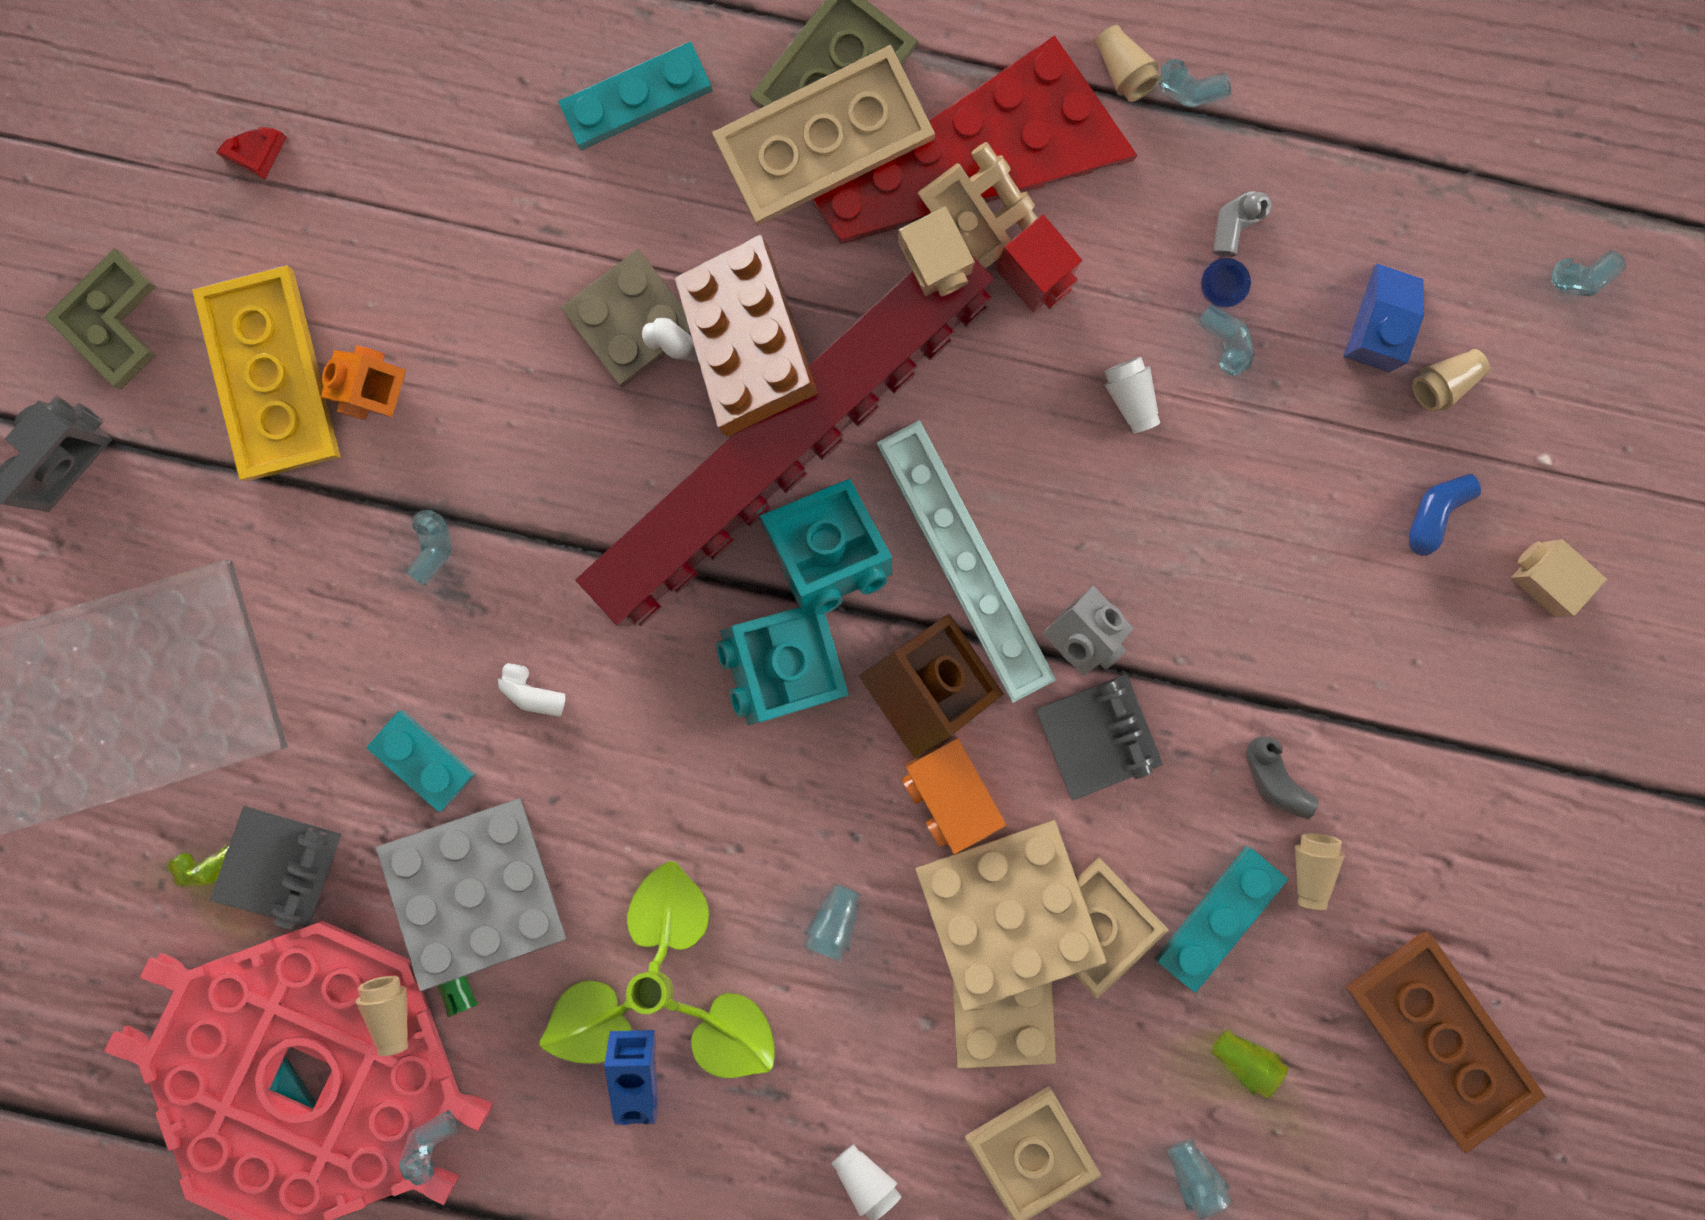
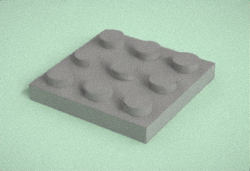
[376,798,567,991]

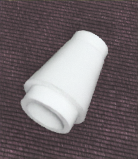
[1104,357,1161,434]
[831,1144,902,1220]

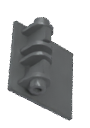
[1035,674,1163,801]
[210,806,342,929]

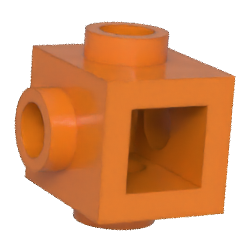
[321,345,406,421]

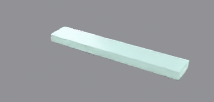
[876,420,1056,703]

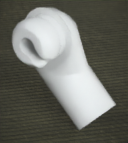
[498,663,565,717]

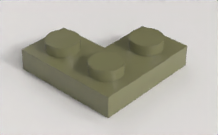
[44,248,157,390]

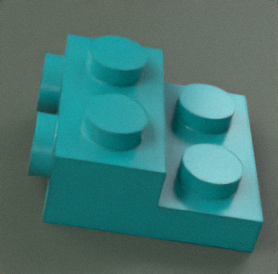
[760,478,892,614]
[716,607,849,725]

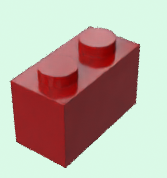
[996,214,1083,313]

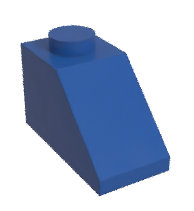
[1343,264,1424,372]

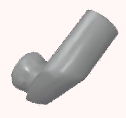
[1213,191,1271,257]

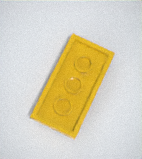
[192,265,341,482]

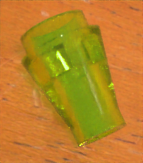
[1210,1029,1289,1100]

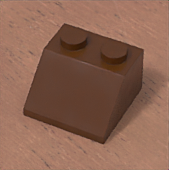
[858,613,1004,757]

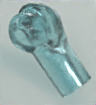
[1159,59,1231,108]
[1551,250,1627,297]
[1199,304,1255,376]
[406,510,452,586]
[399,1110,460,1185]

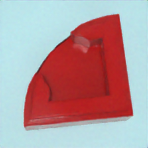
[216,127,287,179]

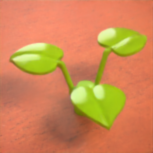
[539,861,775,1078]

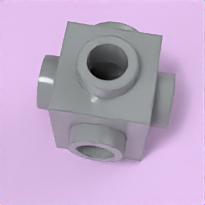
[1042,586,1134,676]

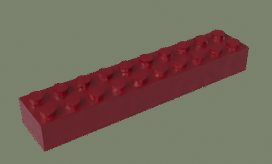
[575,253,994,627]

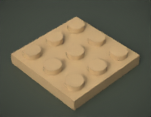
[915,820,1107,1012]

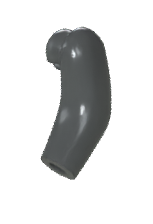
[1246,736,1318,820]

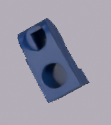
[604,1030,658,1125]

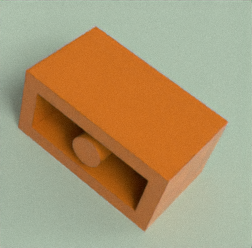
[901,735,1007,855]

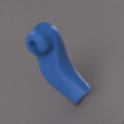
[1409,474,1481,556]

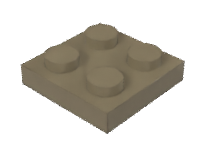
[560,249,691,388]

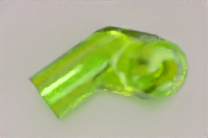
[167,843,230,888]

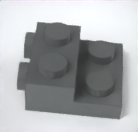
[0,396,113,512]

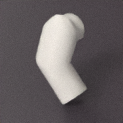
[642,318,699,363]

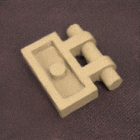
[917,142,1037,268]

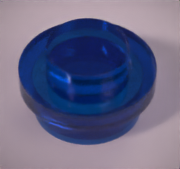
[1201,258,1251,308]

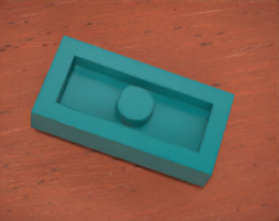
[366,710,476,813]

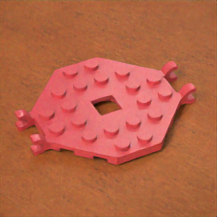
[104,920,493,1220]

